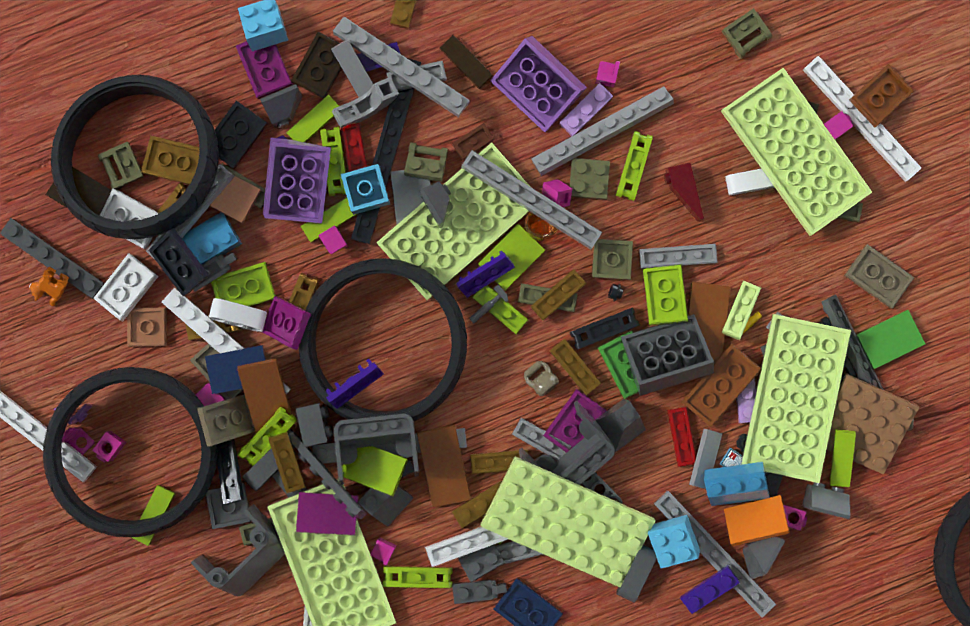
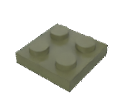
[569,158,610,200]
[592,239,633,280]

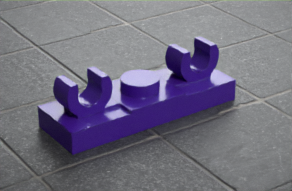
[456,251,515,298]
[326,359,384,409]

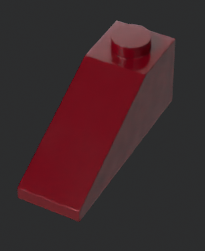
[664,163,704,221]

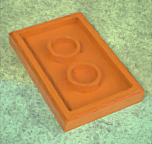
[724,495,790,547]

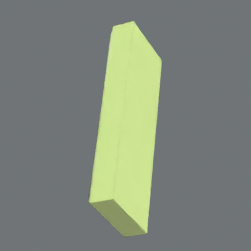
[722,281,761,340]

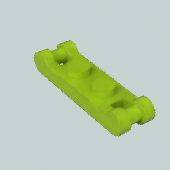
[320,127,346,196]
[616,131,653,201]
[237,407,297,466]
[383,566,453,588]

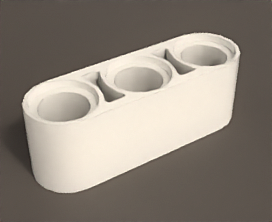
[725,169,774,195]
[209,298,267,332]

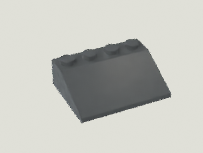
[621,314,714,396]

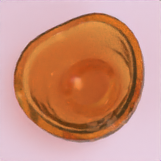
[525,212,558,241]

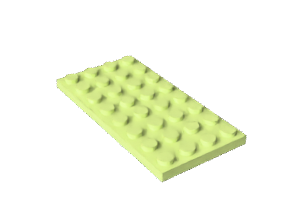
[721,68,872,236]
[377,143,530,300]
[741,314,851,483]
[481,456,655,587]
[267,478,396,626]

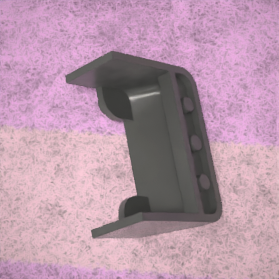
[519,401,615,485]
[334,414,419,485]
[191,504,285,596]

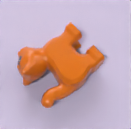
[29,267,69,306]

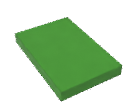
[856,310,925,369]
[598,330,638,399]

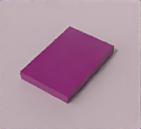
[236,41,292,99]
[263,296,311,350]
[543,389,606,453]
[296,492,358,535]

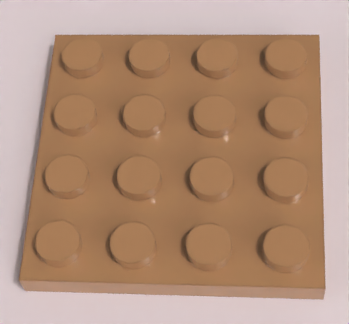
[827,374,919,475]

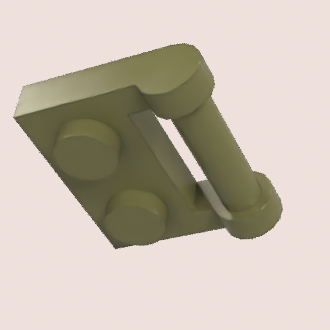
[721,8,772,59]
[98,141,144,190]
[404,143,448,182]

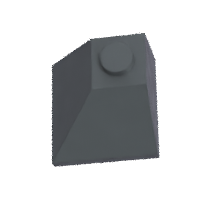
[260,84,303,128]
[419,181,451,228]
[595,399,646,452]
[742,537,785,579]

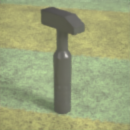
[469,285,509,324]

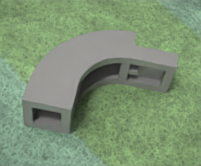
[332,77,399,128]

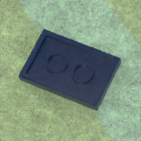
[205,345,266,394]
[493,578,563,626]

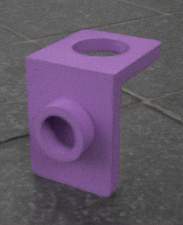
[54,404,92,425]

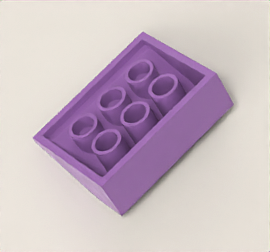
[490,36,587,132]
[263,138,331,223]

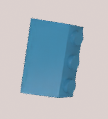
[182,212,242,265]
[704,462,770,506]

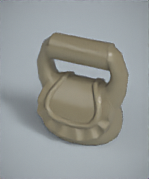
[524,361,559,396]

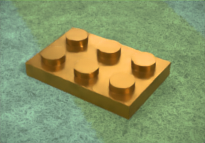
[141,136,199,185]

